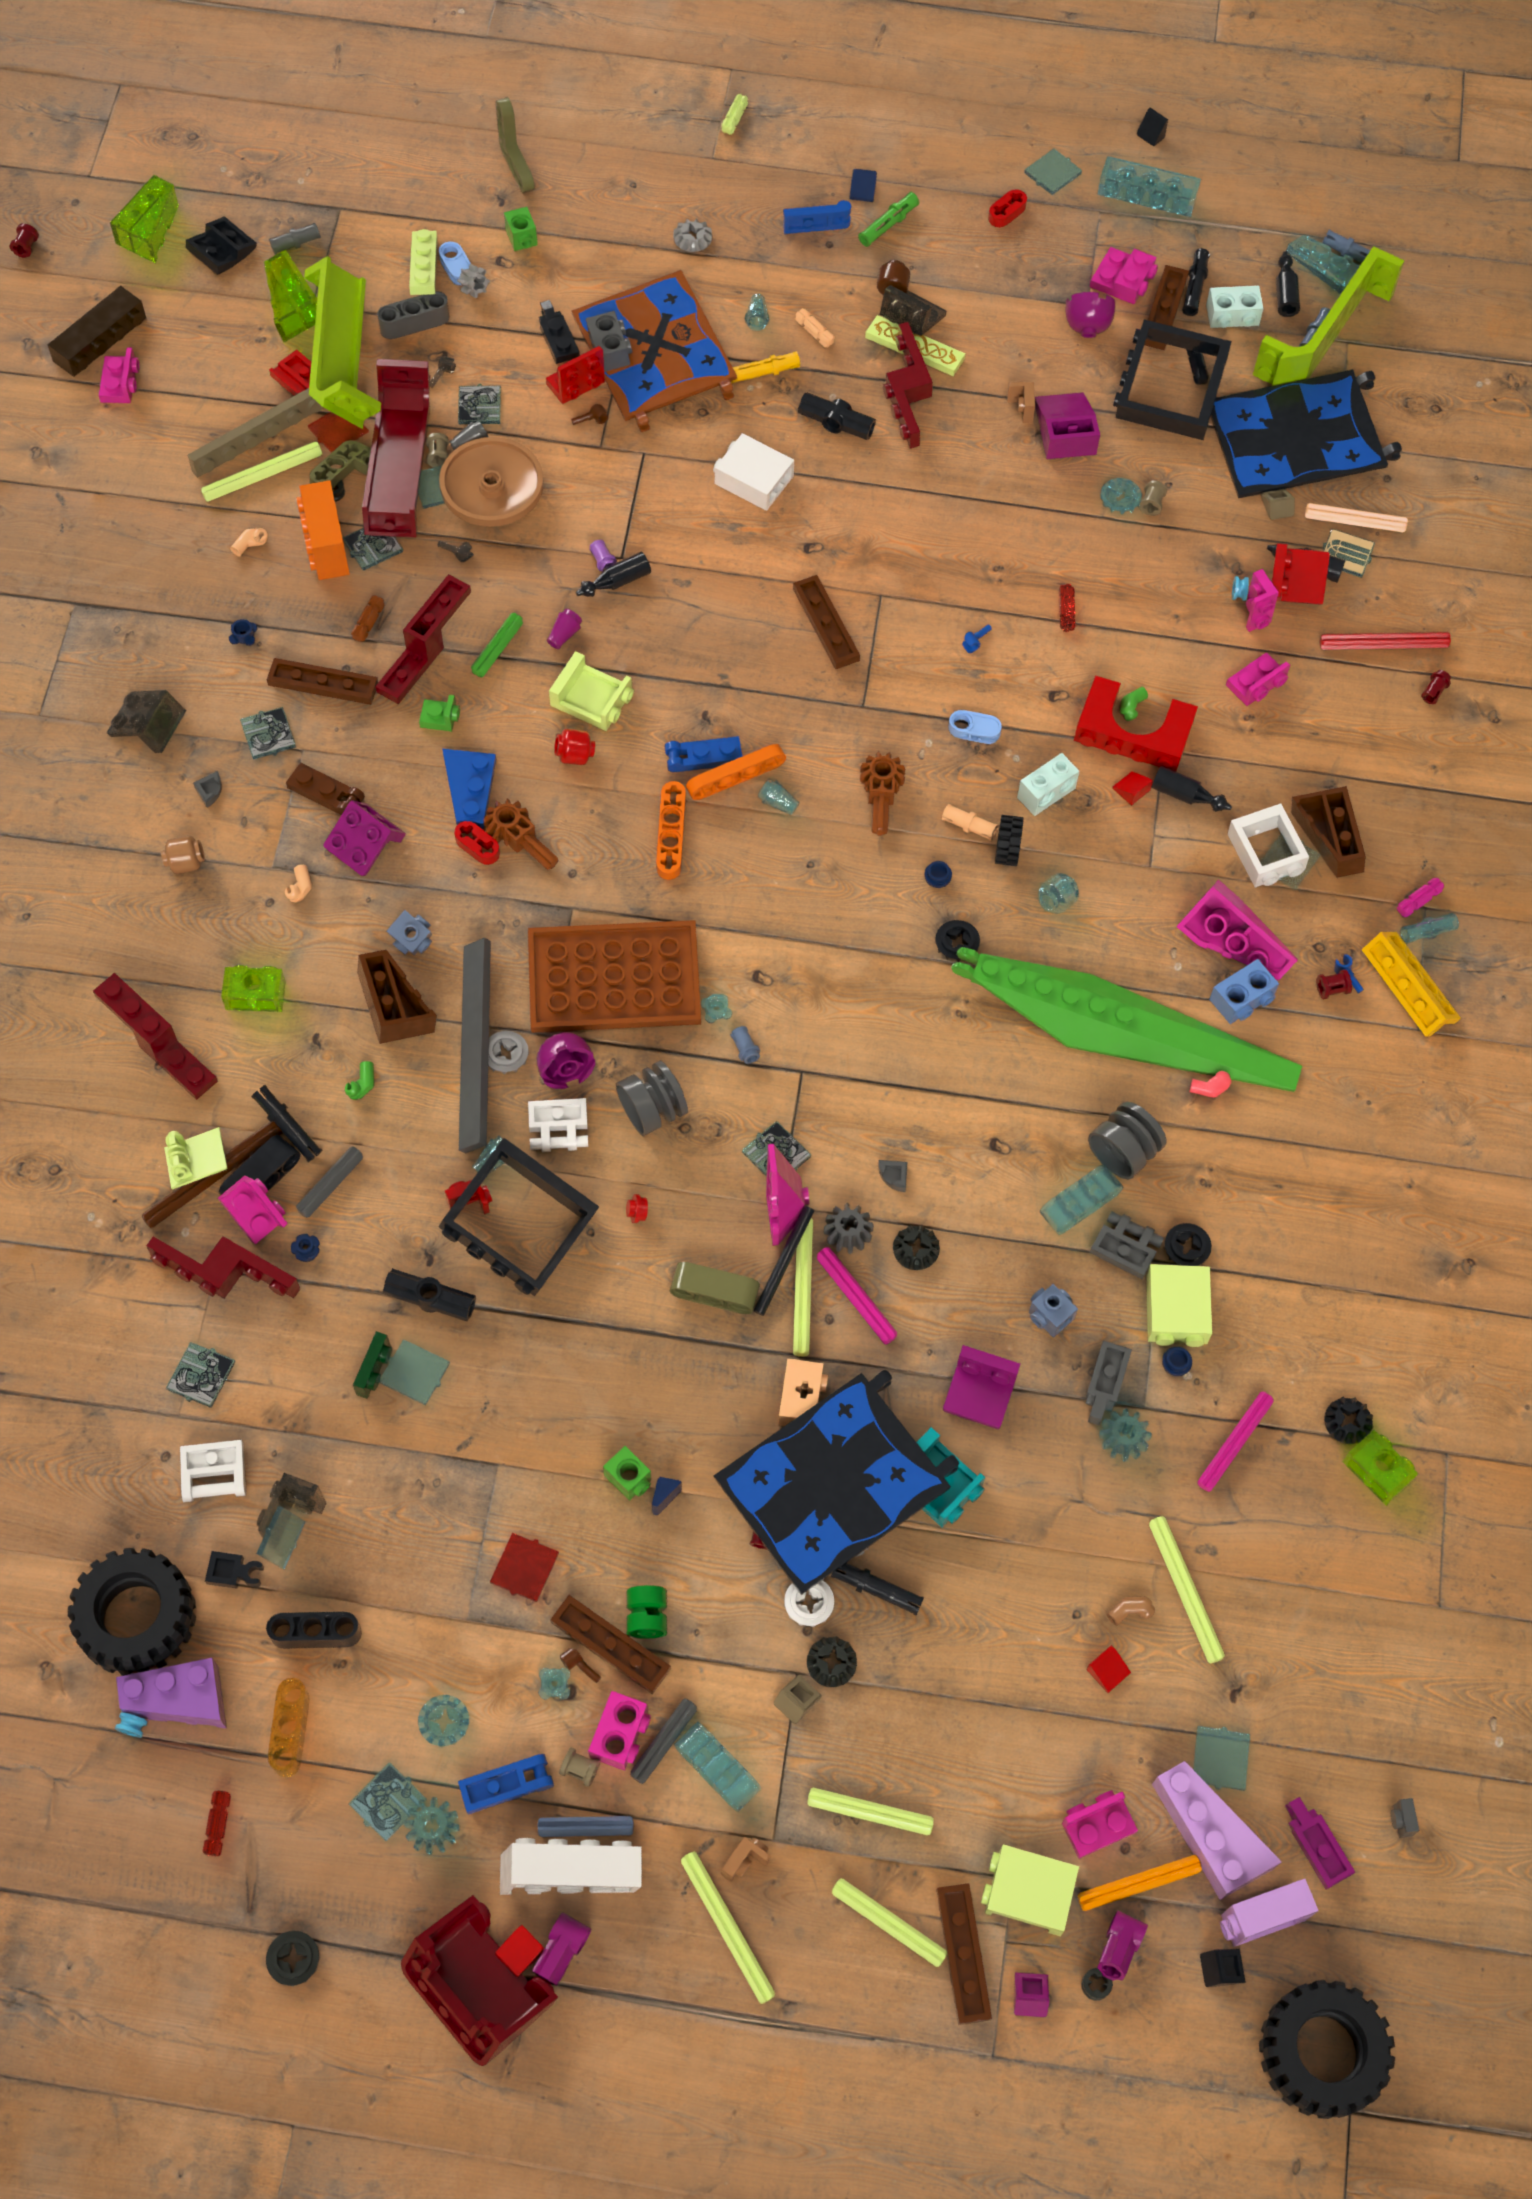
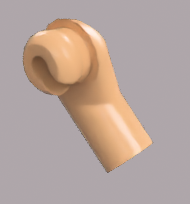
[230,528,268,556]
[285,865,312,902]

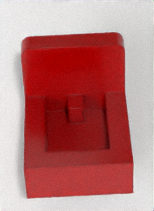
[444,1179,492,1215]

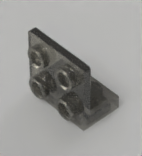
[879,285,947,336]
[107,690,186,753]
[257,1473,327,1548]

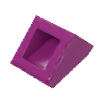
[1014,1972,1049,2017]

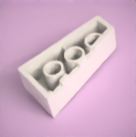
[500,1838,641,1895]

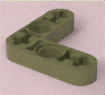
[495,97,535,193]
[310,440,371,489]

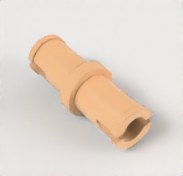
[942,804,999,841]

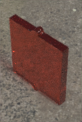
[308,412,369,453]
[490,1533,559,1602]

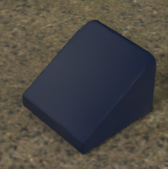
[850,169,877,202]
[652,1477,682,1516]

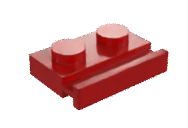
[269,349,312,396]

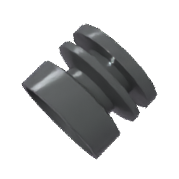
[616,1060,688,1136]
[1088,1101,1167,1180]

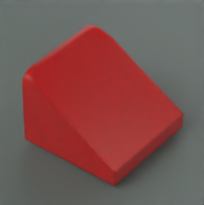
[1112,771,1153,806]
[1087,1645,1131,1693]
[495,1925,544,1978]

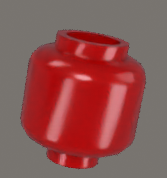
[554,729,595,765]

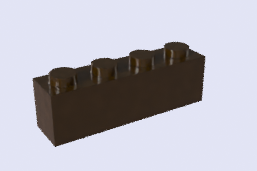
[47,286,146,377]

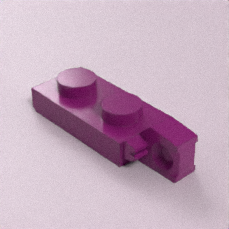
[1285,1797,1355,1890]

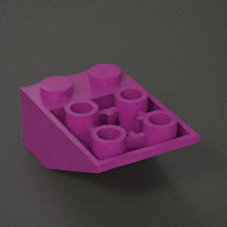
[1035,392,1100,459]

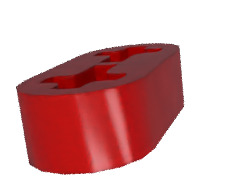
[988,189,1027,228]
[454,821,500,865]

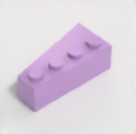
[1152,1761,1282,1900]

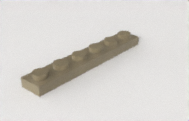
[188,388,323,478]

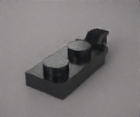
[539,300,580,364]

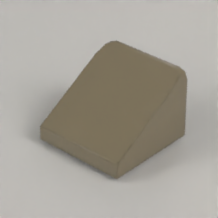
[1261,489,1295,520]
[774,1675,822,1724]

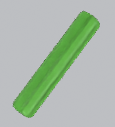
[471,613,523,677]

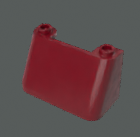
[401,1895,558,2066]

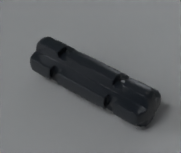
[1186,349,1209,385]

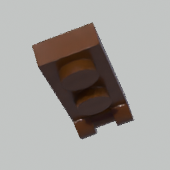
[286,762,365,815]

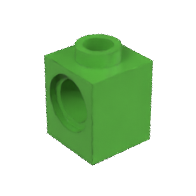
[504,207,538,251]
[603,1446,651,1501]

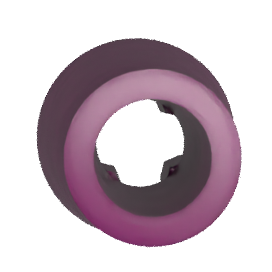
[546,609,582,650]

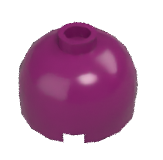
[1065,292,1116,338]
[536,1032,595,1089]

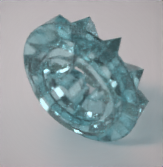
[1100,478,1142,515]
[418,1695,470,1748]

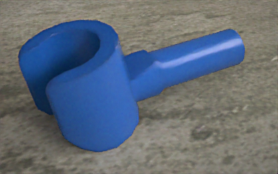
[962,624,992,653]
[1334,954,1364,993]

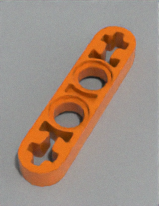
[686,744,786,800]
[656,781,686,880]

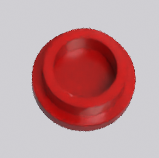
[626,1194,648,1223]

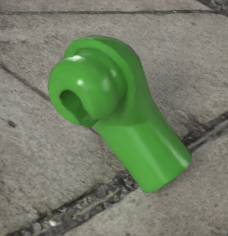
[1120,687,1148,721]
[345,1061,374,1100]

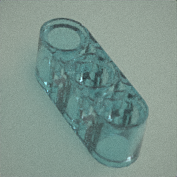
[1040,1164,1123,1235]
[674,1722,761,1812]

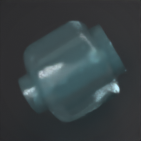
[1038,873,1079,914]

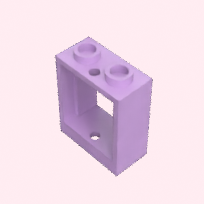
[1220,1879,1319,1947]

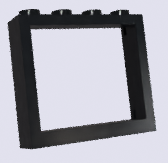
[1113,320,1232,440]
[439,1138,599,1296]

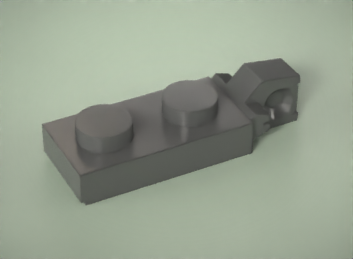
[1085,1340,1132,1425]

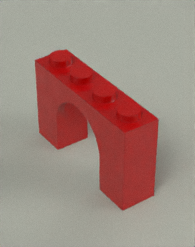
[1074,675,1198,772]

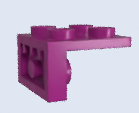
[323,800,406,876]
[943,1345,1021,1429]

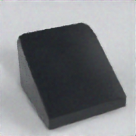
[1137,107,1168,146]
[1200,1949,1246,1987]

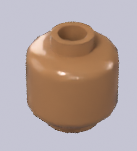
[161,835,205,874]

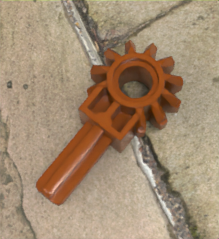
[860,751,905,836]
[484,798,558,870]

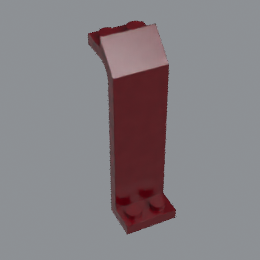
[362,359,431,538]

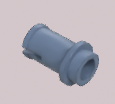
[730,1026,760,1064]

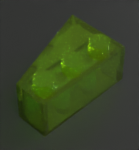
[110,175,179,263]
[264,250,317,343]

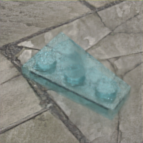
[1286,235,1360,294]

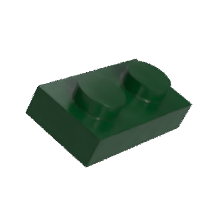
[353,1331,392,1399]

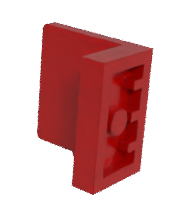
[546,346,605,404]
[1272,543,1330,605]

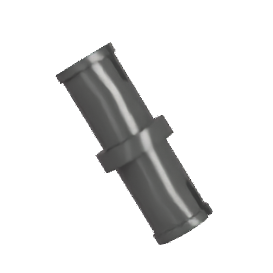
[269,223,321,254]

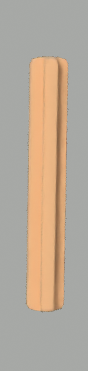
[1305,503,1408,532]

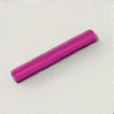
[817,1247,897,1345]
[1197,1392,1274,1492]

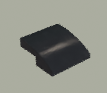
[185,216,257,275]

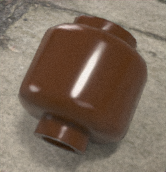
[877,260,911,300]

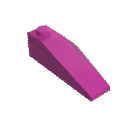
[1176,879,1298,981]
[766,1144,809,1246]

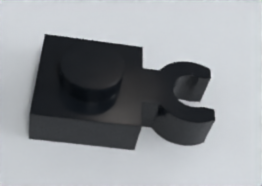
[205,1551,264,1589]

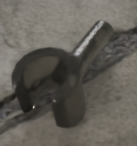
[430,356,456,388]
[438,541,474,562]

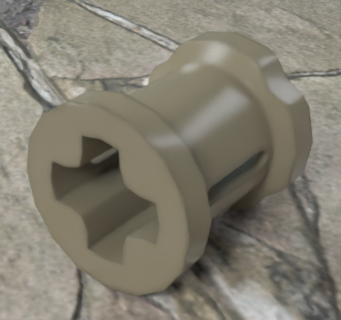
[426,433,449,468]
[1139,481,1168,516]
[559,1747,600,1787]

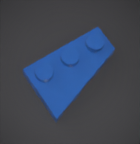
[442,749,496,829]

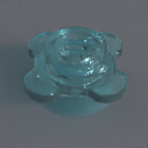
[701,994,732,1023]
[539,1668,570,1700]

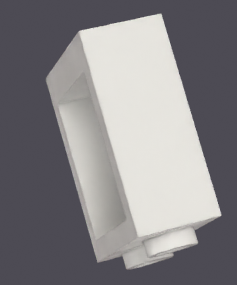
[1227,804,1309,887]

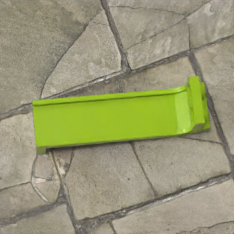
[1253,246,1405,386]
[304,256,381,429]

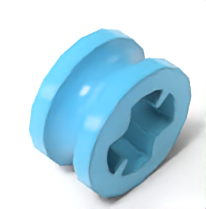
[1232,576,1249,601]
[114,1712,148,1738]

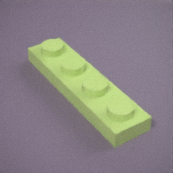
[409,229,438,295]

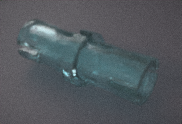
[1400,912,1459,944]

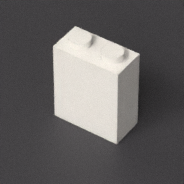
[713,433,794,511]

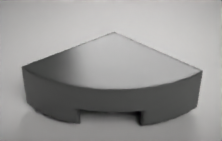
[193,771,222,808]
[878,1160,907,1192]

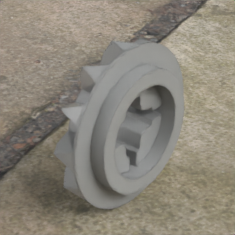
[673,219,712,252]
[488,1031,529,1075]

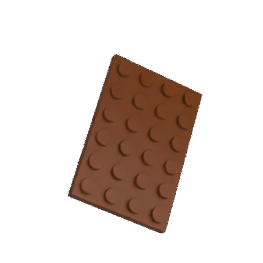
[528,920,701,1033]

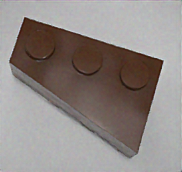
[1291,786,1366,878]
[357,950,437,1044]

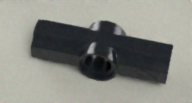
[798,392,876,440]
[383,1268,476,1321]

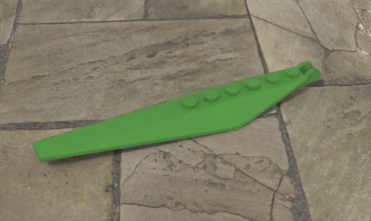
[951,947,1302,1092]

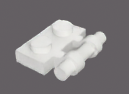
[528,1098,588,1152]

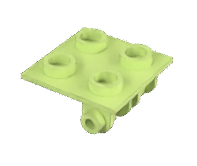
[164,1127,228,1190]

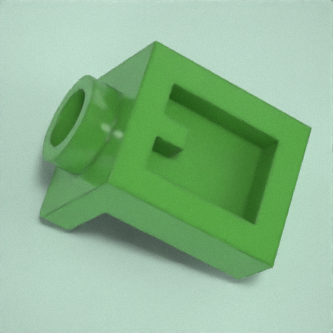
[419,695,460,732]

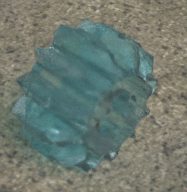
[1099,1408,1152,1462]
[404,1797,460,1855]

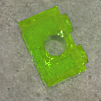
[221,965,286,1012]
[1342,1430,1418,1506]

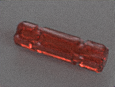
[1059,583,1076,632]
[202,1790,231,1857]

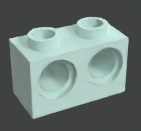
[1206,286,1264,328]
[1017,753,1080,816]

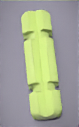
[722,94,748,135]

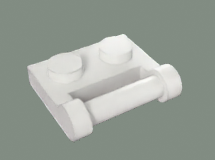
[180,1440,246,1502]

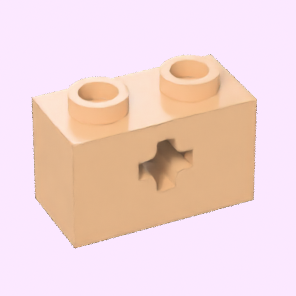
[778,1359,828,1426]

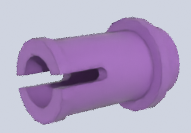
[589,540,617,572]

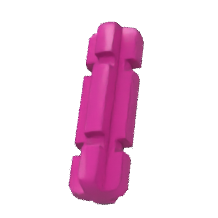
[1397,878,1444,917]

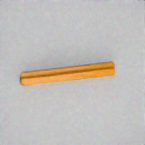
[1078,1855,1202,1911]

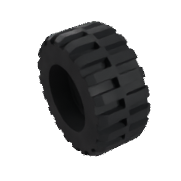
[67,1548,196,1676]
[1259,1980,1395,2119]

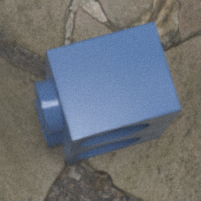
[1209,959,1279,1024]

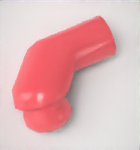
[1189,1071,1231,1098]

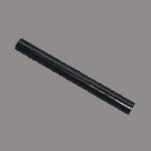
[753,1206,814,1316]

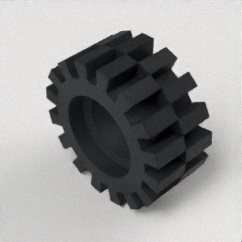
[995,814,1024,867]

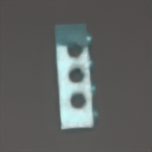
[1097,156,1201,217]

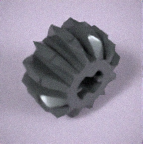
[823,1203,874,1254]

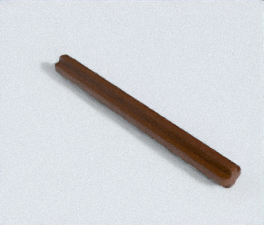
[142,1121,283,1228]

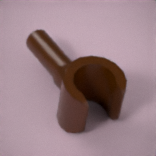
[571,404,608,425]
[560,1649,602,1683]

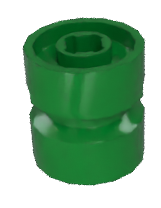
[626,1585,667,1639]

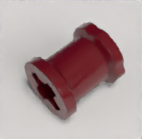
[9,223,39,258]
[1316,969,1352,1000]

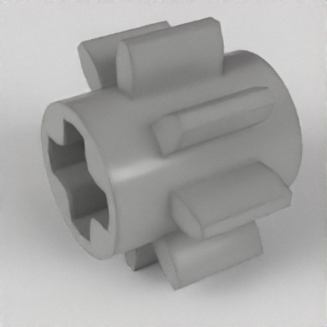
[457,264,490,298]

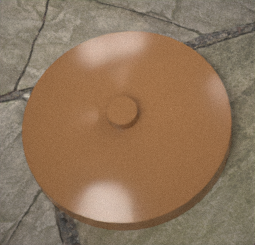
[439,437,543,527]

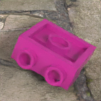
[1090,247,1158,304]

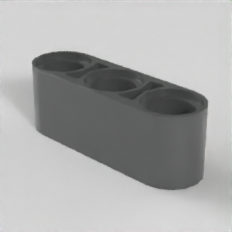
[377,291,450,339]

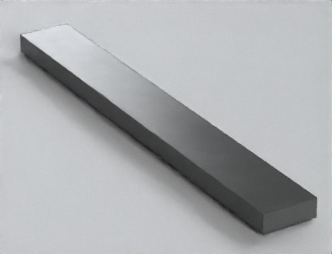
[459,938,491,1154]

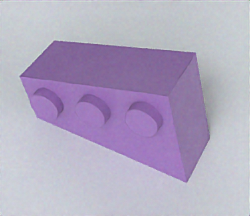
[116,1658,227,1729]

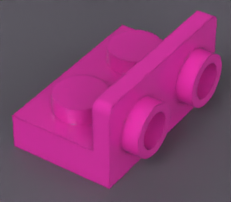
[99,347,140,403]
[1246,569,1279,632]
[1226,652,1290,706]
[217,1176,288,1244]
[1062,1790,1138,1859]

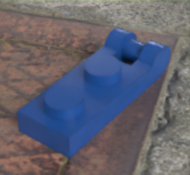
[783,200,851,234]
[664,736,742,772]
[458,1754,554,1815]

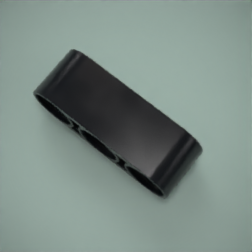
[219,1135,301,1195]
[266,1612,362,1649]

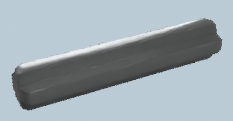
[296,1146,363,1218]
[630,1698,697,1784]

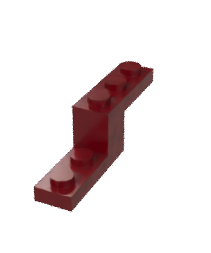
[883,322,933,449]
[375,574,471,704]
[93,973,218,1100]
[146,1236,300,1299]

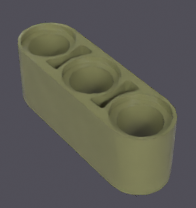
[669,1262,760,1314]

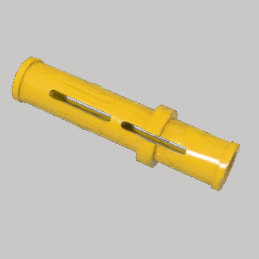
[731,351,800,384]

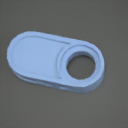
[439,242,471,286]
[949,710,1002,744]

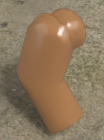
[1107,1596,1155,1626]

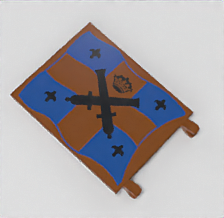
[572,270,737,432]

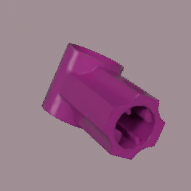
[1097,1910,1148,1981]
[532,1912,591,1987]

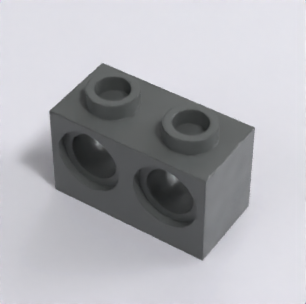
[586,310,633,372]

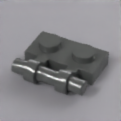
[1090,1211,1164,1279]

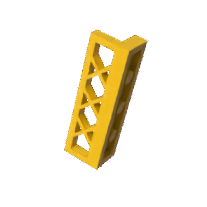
[1362,932,1461,1037]

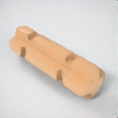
[795,308,835,348]

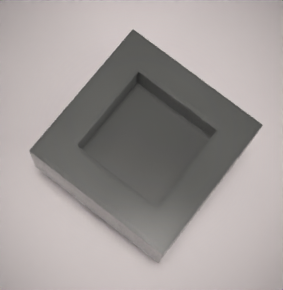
[1391,1798,1420,1838]

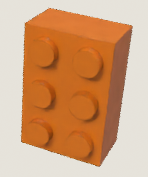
[296,480,350,580]

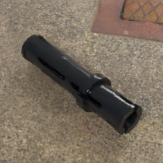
[1182,248,1210,316]
[251,1085,323,1163]
[831,1563,924,1616]

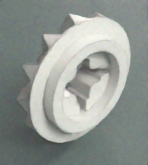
[784,1580,834,1627]

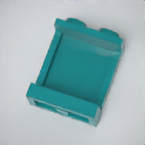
[916,1427,985,1527]

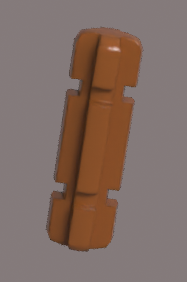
[351,595,385,642]

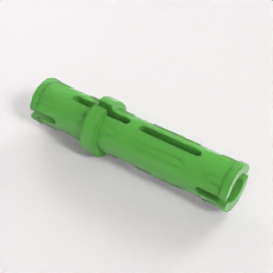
[858,192,920,247]

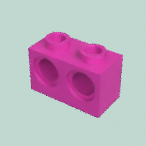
[588,1691,651,1771]

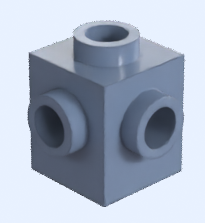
[387,910,432,956]
[1029,1284,1078,1338]

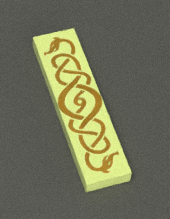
[865,315,965,376]

